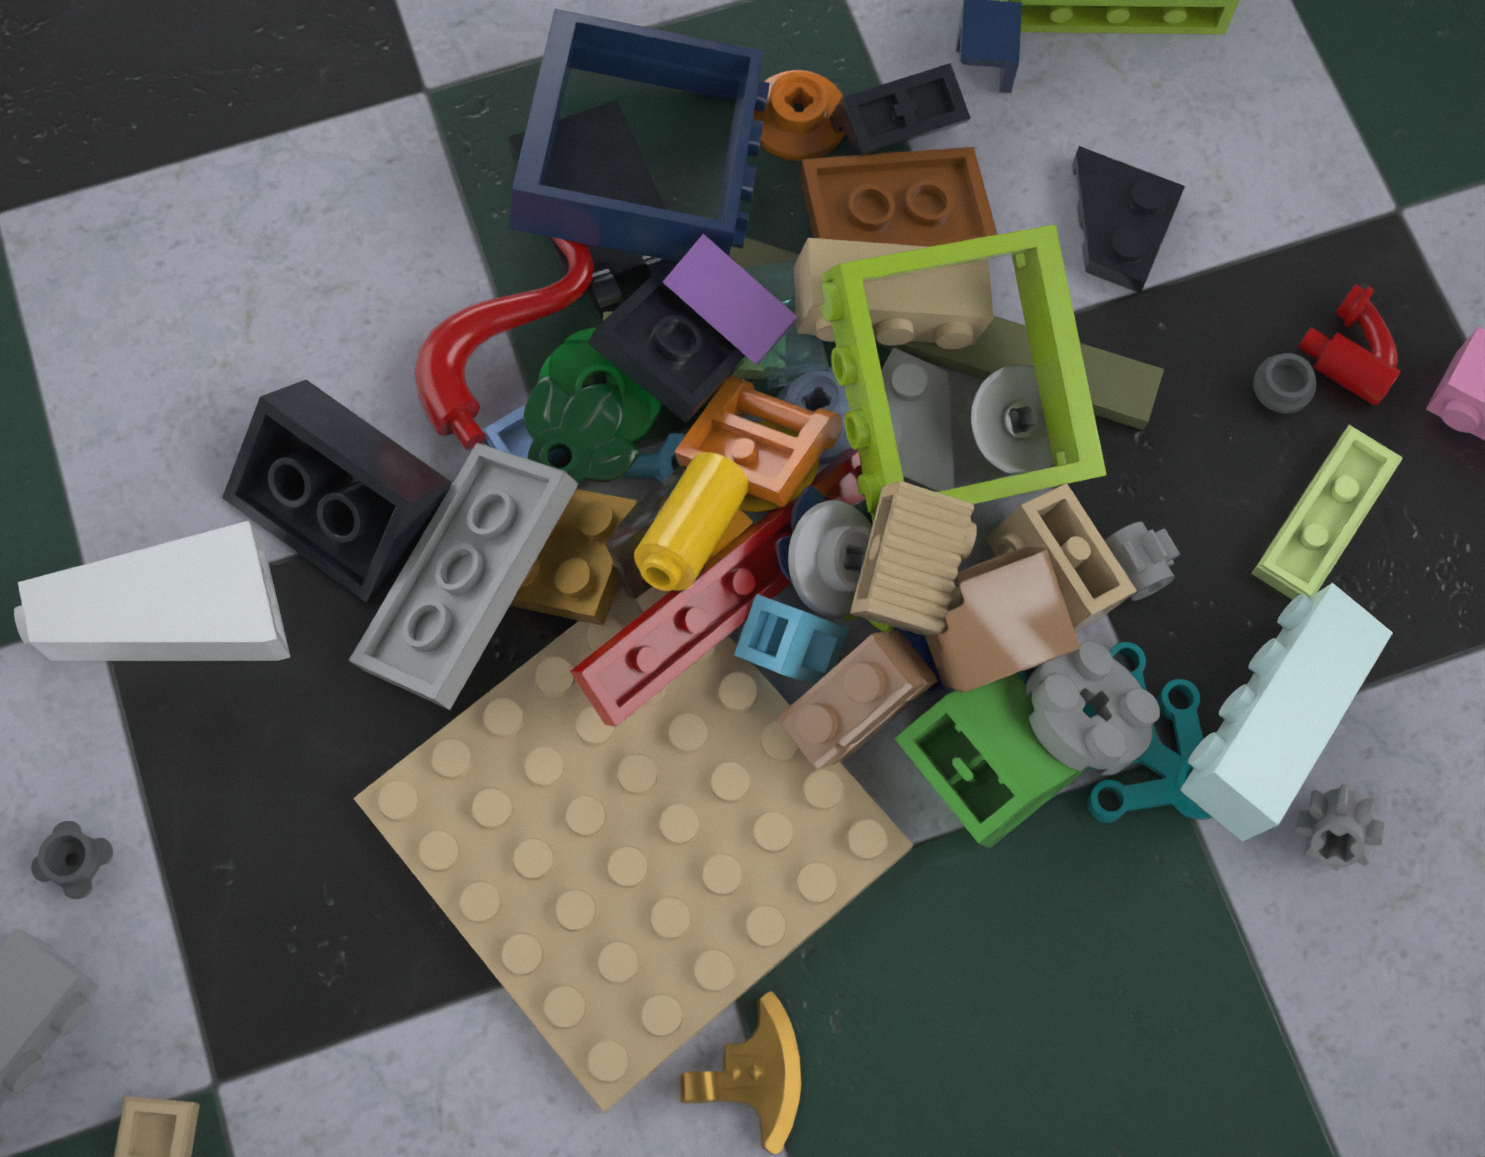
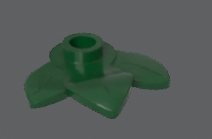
[523,376,640,484]

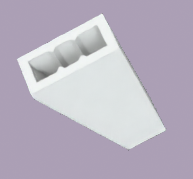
[14,520,290,661]

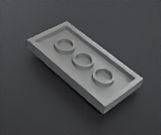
[349,443,579,710]

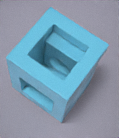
[734,594,850,685]

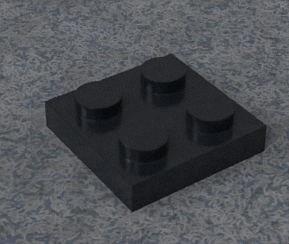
[588,265,748,423]

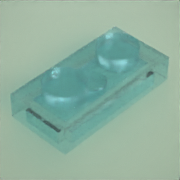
[744,259,829,389]

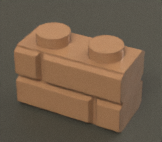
[778,629,938,769]

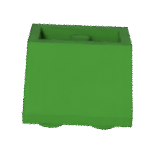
[894,673,1090,848]

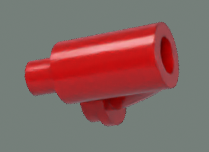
[1297,283,1401,407]

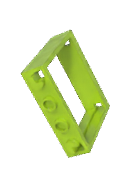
[820,224,1106,522]

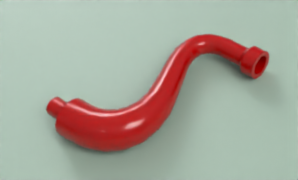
[414,237,594,450]

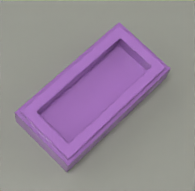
[663,234,799,365]

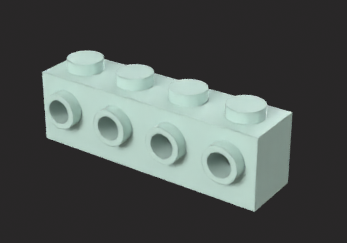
[1180,583,1393,842]

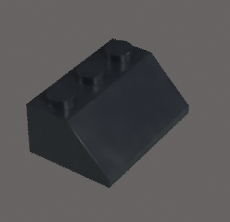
[222,379,452,603]

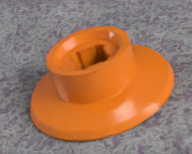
[753,70,846,161]

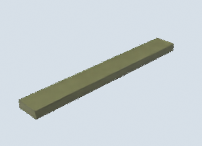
[729,238,1164,430]

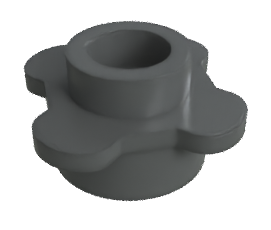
[31,821,113,899]

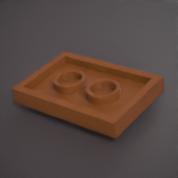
[799,147,998,259]

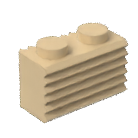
[850,481,977,635]

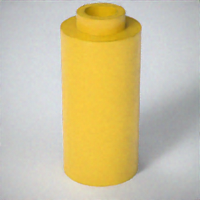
[634,452,749,591]

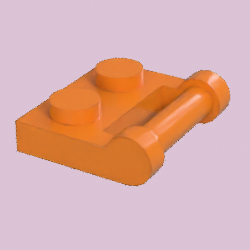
[674,376,843,507]

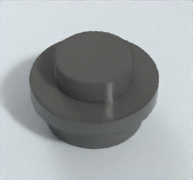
[1253,353,1316,414]

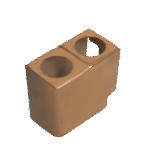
[925,547,1080,692]

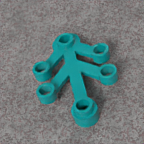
[1016,642,1213,823]

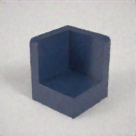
[956,0,1022,93]

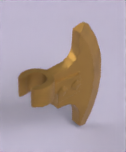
[680,991,801,1155]

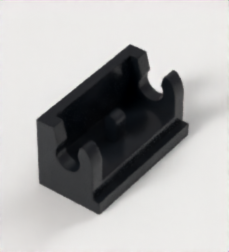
[829,63,971,156]

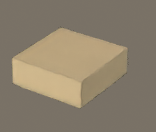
[114,1096,200,1157]

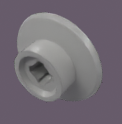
[971,364,1054,475]
[788,500,872,617]

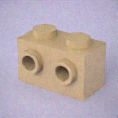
[985,483,1137,633]

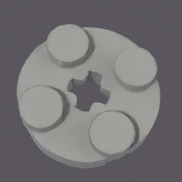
[1026,641,1160,775]

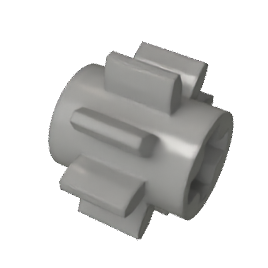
[1104,522,1180,601]
[1296,784,1384,871]

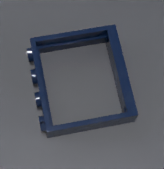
[509,9,770,262]

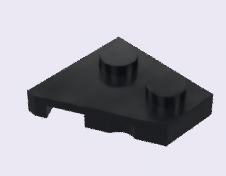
[1072,146,1185,294]

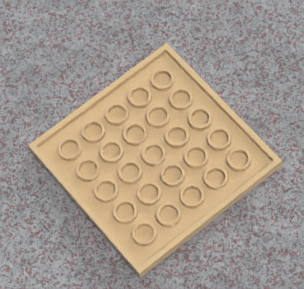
[353,573,913,1113]

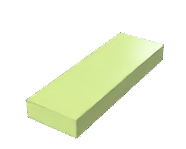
[1251,425,1403,600]

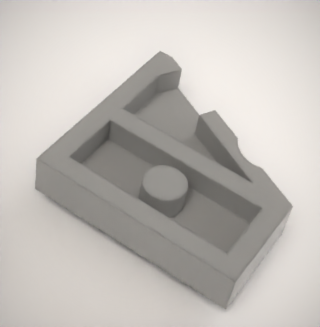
[882,347,955,492]

